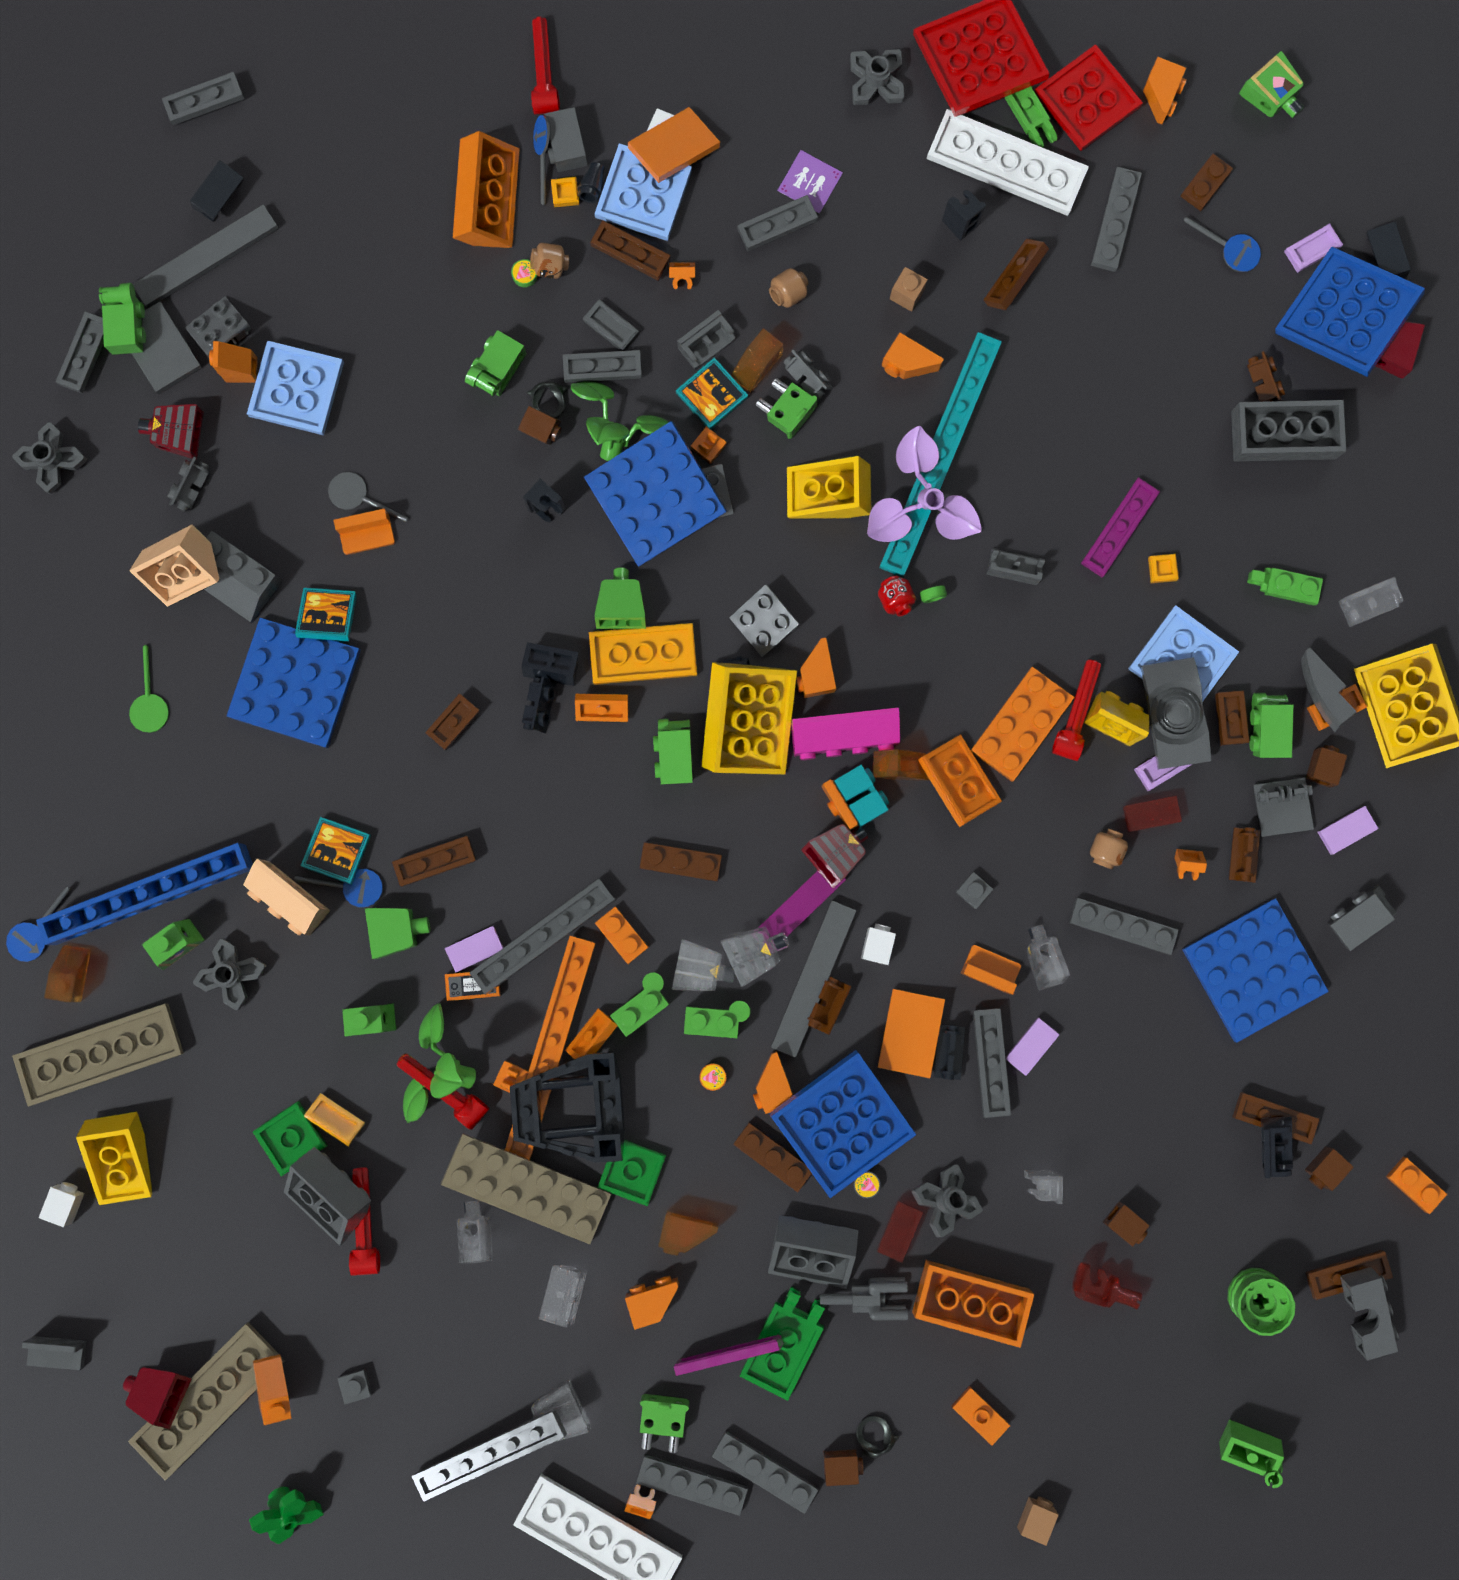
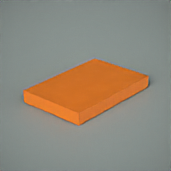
[628,107,720,183]
[918,735,1002,827]
[878,989,945,1078]

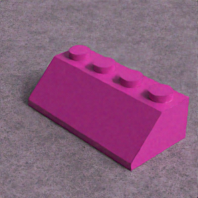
[791,708,900,760]

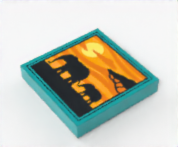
[676,358,748,430]
[295,588,357,641]
[301,817,371,885]

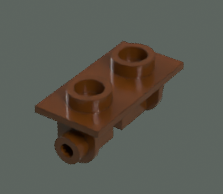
[1247,351,1286,402]
[1229,828,1260,883]
[807,976,851,1035]

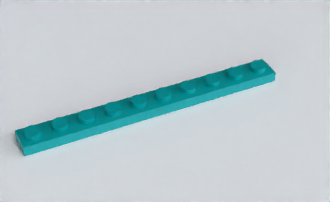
[879,332,1002,578]

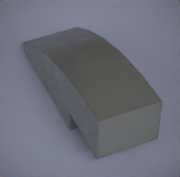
[1301,648,1357,732]

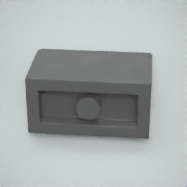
[22,1336,87,1370]

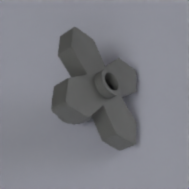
[850,49,904,105]
[12,422,87,494]
[193,939,267,1010]
[912,1164,983,1237]

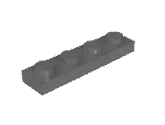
[1091,167,1142,272]
[1068,898,1179,955]
[973,1008,1011,1118]
[712,1431,818,1514]
[636,1454,748,1516]

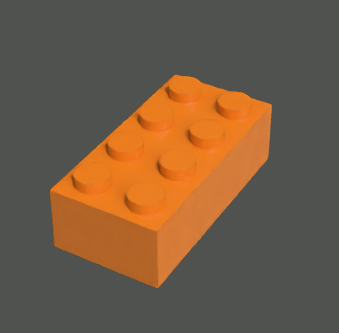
[912,1260,1034,1348]

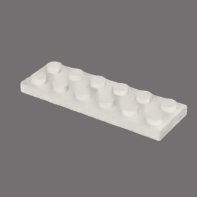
[927,109,1089,216]
[513,1474,682,1580]

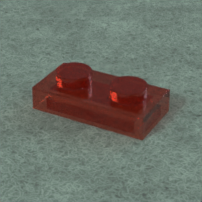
[1123,796,1182,832]
[877,1200,923,1262]

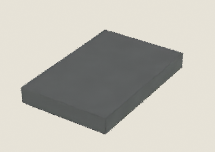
[132,302,202,394]

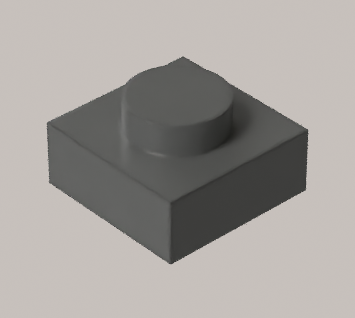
[956,872,993,909]
[337,1368,372,1405]

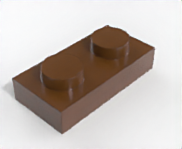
[1180,154,1233,211]
[1215,691,1249,746]
[425,693,481,751]

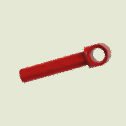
[531,16,560,115]
[1052,660,1101,761]
[397,1053,489,1130]
[349,1167,380,1276]

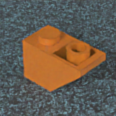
[1143,57,1187,124]
[209,341,257,383]
[625,1276,679,1330]

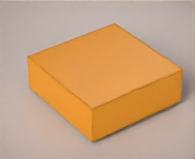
[551,177,579,207]
[1148,554,1179,583]

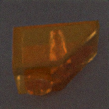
[731,328,784,393]
[873,749,930,781]
[44,945,91,1002]
[658,1211,719,1255]

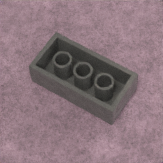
[1231,400,1346,462]

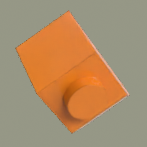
[882,333,944,379]
[796,638,836,698]
[753,1051,793,1114]
[253,1354,291,1425]

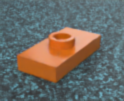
[821,779,858,830]
[952,1386,1010,1446]

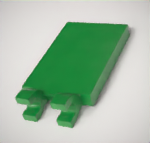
[740,1286,825,1401]

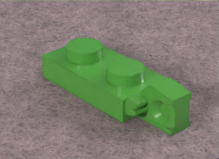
[1247,568,1323,605]

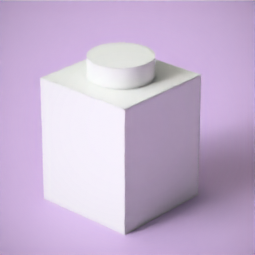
[861,924,896,965]
[39,1182,85,1227]

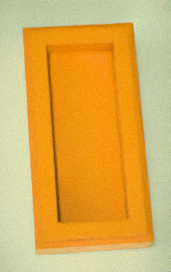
[304,1093,365,1147]

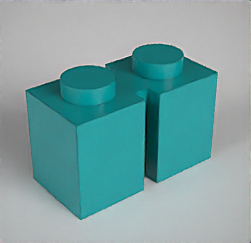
[834,765,889,827]

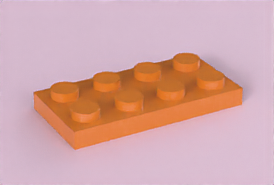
[971,667,1074,782]

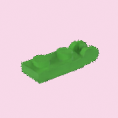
[1004,86,1057,148]

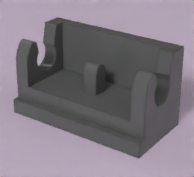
[677,310,736,370]
[986,548,1045,585]

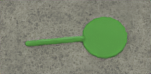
[129,645,169,733]

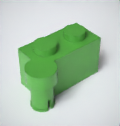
[99,283,146,355]
[465,330,527,396]
[1250,693,1293,758]
[653,719,693,784]
[610,972,670,1037]
[684,1001,750,1038]
[1219,1420,1284,1488]

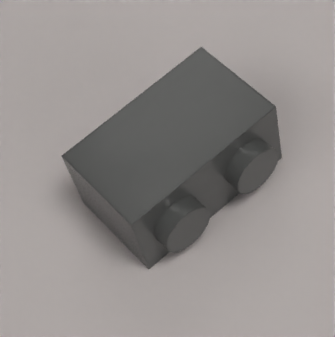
[545,107,588,172]

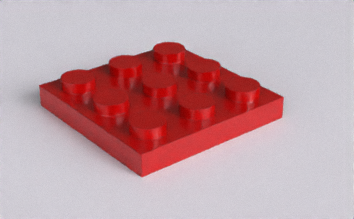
[1035,44,1143,151]

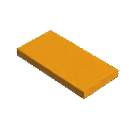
[589,623,697,685]

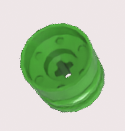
[1227,1268,1295,1336]

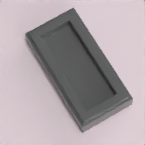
[583,299,639,351]

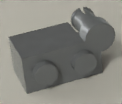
[1327,885,1397,951]

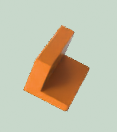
[334,508,395,555]
[961,945,1021,994]

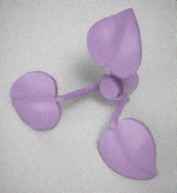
[867,426,982,542]

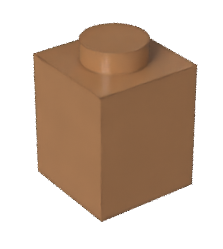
[890,267,928,312]
[1017,1496,1058,1546]

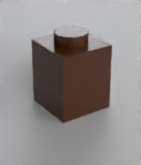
[518,406,562,445]
[1305,745,1347,788]
[1305,1146,1354,1191]
[1103,1202,1150,1247]
[823,1449,863,1486]

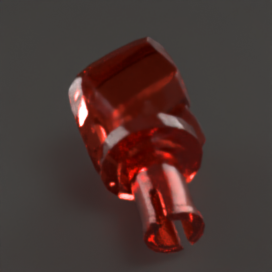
[1072,1262,1142,1310]

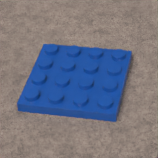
[1275,247,1425,377]
[584,421,727,567]
[227,618,361,749]
[1182,898,1329,1042]
[769,1050,916,1198]

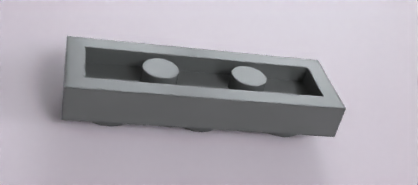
[162,72,245,125]
[737,195,818,251]
[56,311,104,394]
[563,350,642,383]

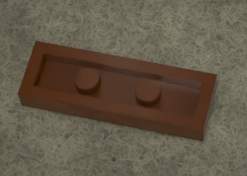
[590,220,670,281]
[984,239,1049,310]
[392,836,477,887]
[640,842,722,882]
[1232,1092,1319,1145]
[733,1122,812,1193]
[1305,1250,1393,1300]

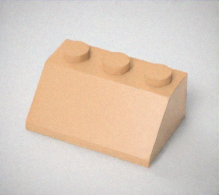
[129,525,220,607]
[243,859,330,936]

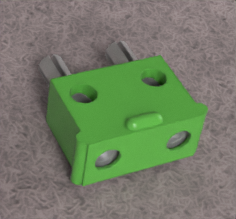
[756,378,817,439]
[640,1394,689,1453]

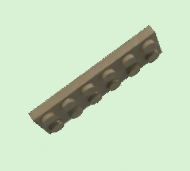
[12,1003,184,1107]
[441,1133,611,1244]
[128,1322,285,1481]

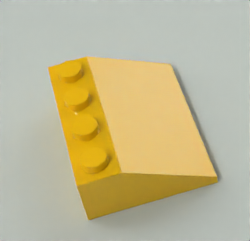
[1354,644,1459,768]
[701,663,797,774]

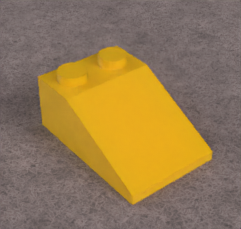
[787,456,871,518]
[1084,691,1149,746]
[76,1112,152,1205]

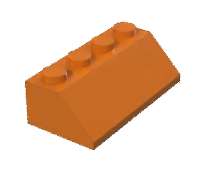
[453,131,519,248]

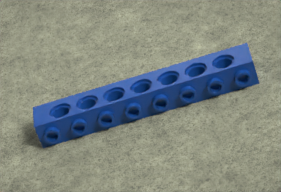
[36,843,253,945]

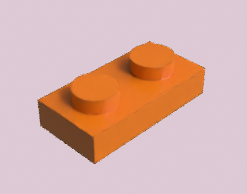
[575,694,628,722]
[595,907,649,964]
[565,1009,617,1059]
[1386,1157,1447,1214]

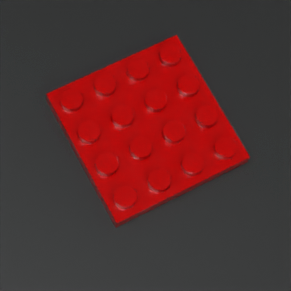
[913,0,1049,117]

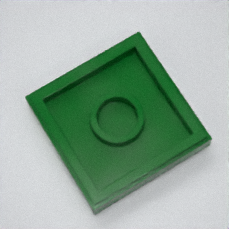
[253,1101,328,1177]
[597,1139,666,1206]

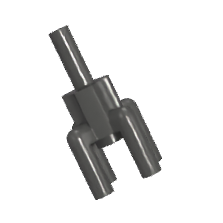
[820,1277,908,1320]

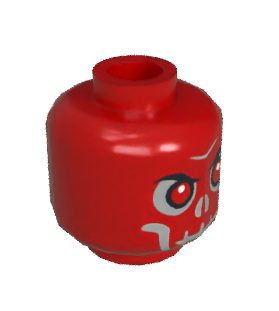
[878,576,916,616]

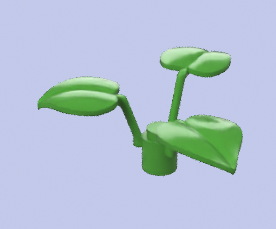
[571,381,681,461]
[403,1003,476,1123]

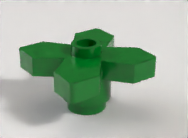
[249,1487,324,1544]

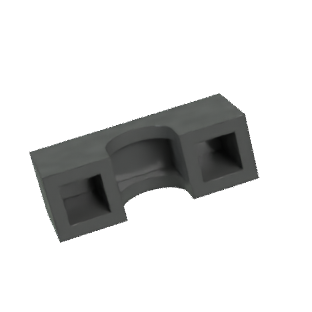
[1340,1267,1399,1361]

